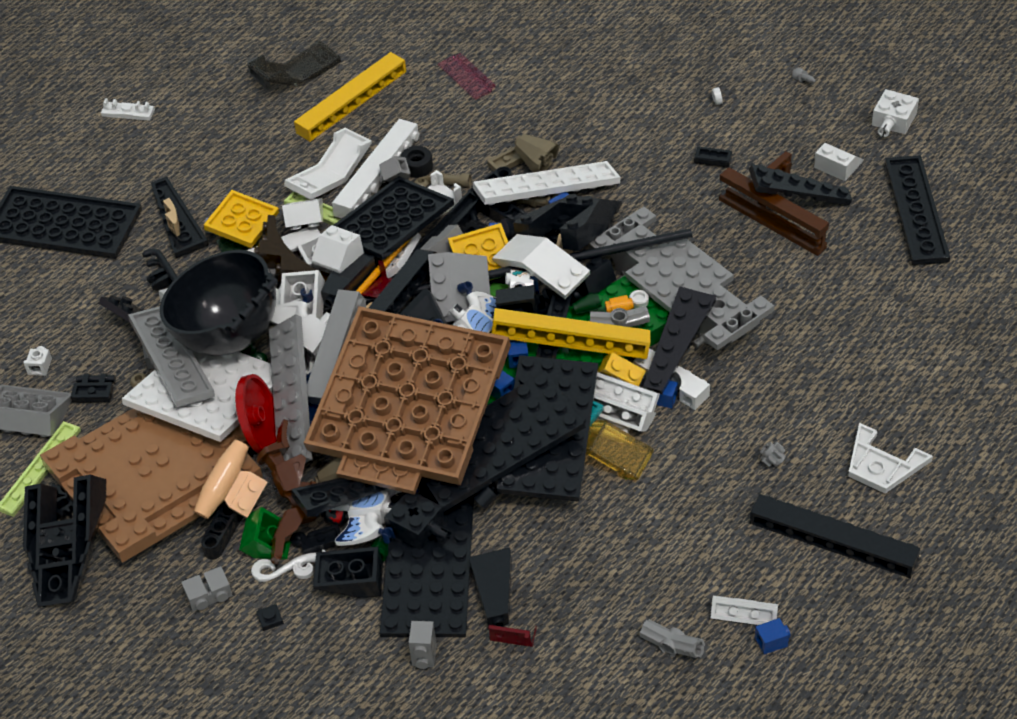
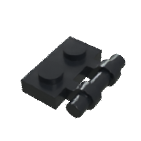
[71,373,116,402]

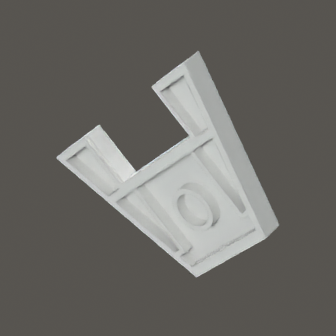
[848,423,933,494]

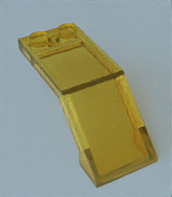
[586,420,654,480]

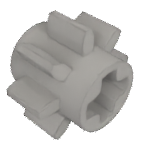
[760,441,786,467]

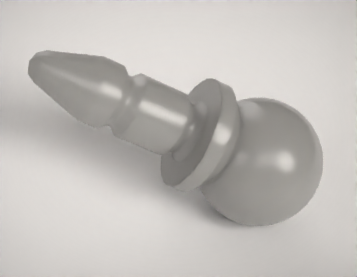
[791,68,816,83]

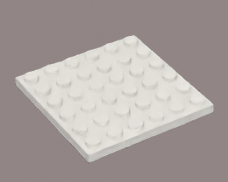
[122,350,273,442]

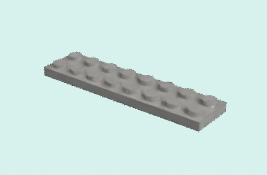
[128,306,215,408]
[269,314,312,463]

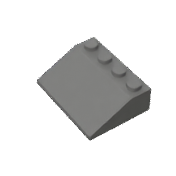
[428,252,491,325]
[0,384,72,437]

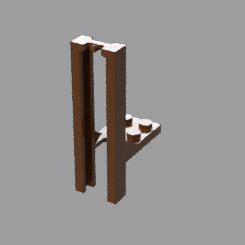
[719,151,829,256]

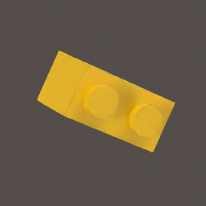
[598,352,646,386]

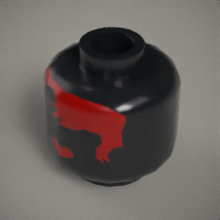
[321,510,349,527]

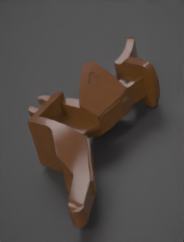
[256,419,320,564]

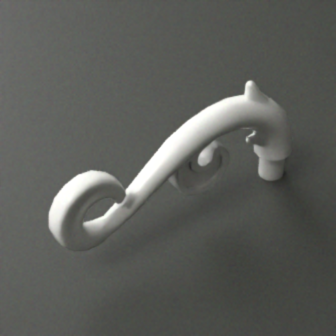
[251,549,326,582]

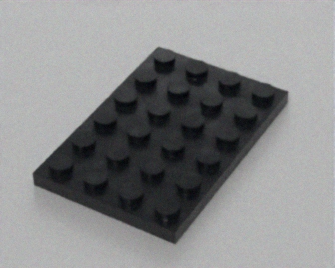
[333,176,454,261]

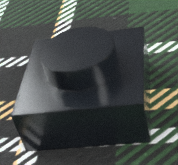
[256,604,284,631]

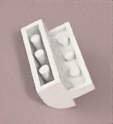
[594,372,660,432]

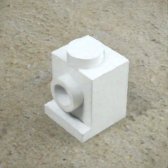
[24,346,52,376]

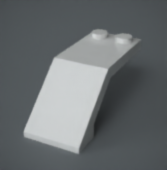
[284,128,372,200]
[492,234,590,299]

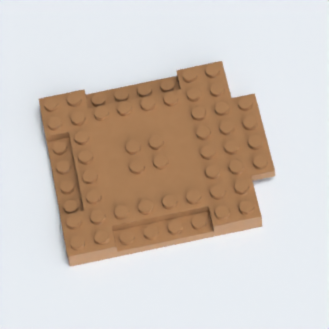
[304,306,511,495]
[40,409,263,563]

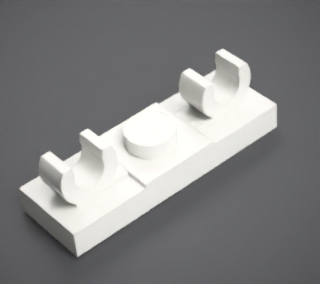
[101,98,155,121]
[711,596,778,625]

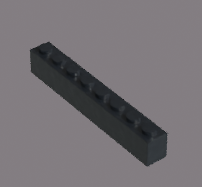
[750,494,921,579]

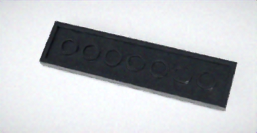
[885,155,950,265]

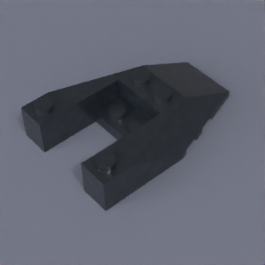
[513,194,622,251]
[23,474,106,607]

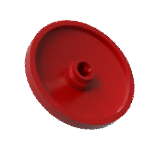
[235,374,276,454]

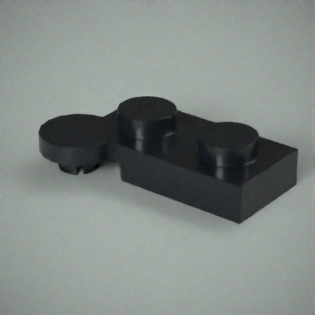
[290,524,341,554]

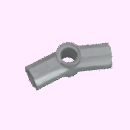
[590,306,650,327]
[640,619,705,658]

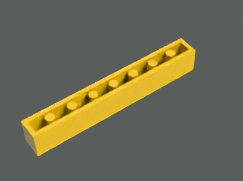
[294,52,406,142]
[491,308,650,359]

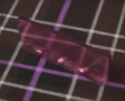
[438,53,496,100]

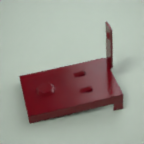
[361,260,393,298]
[488,625,537,647]

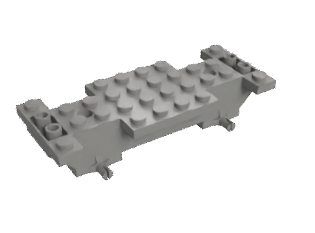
[588,206,774,350]

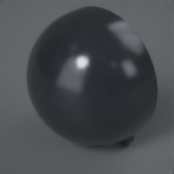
[159,250,279,356]

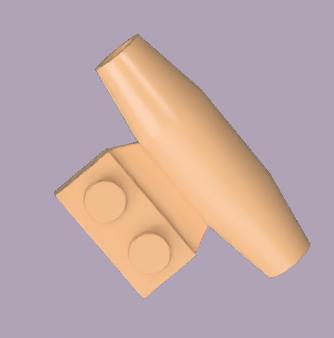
[194,439,267,519]

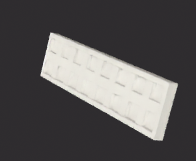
[473,161,621,205]

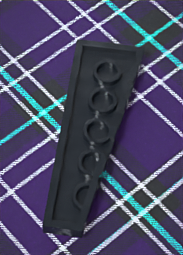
[749,164,852,205]
[151,177,209,258]

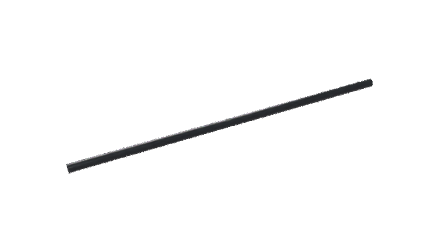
[323,228,693,315]

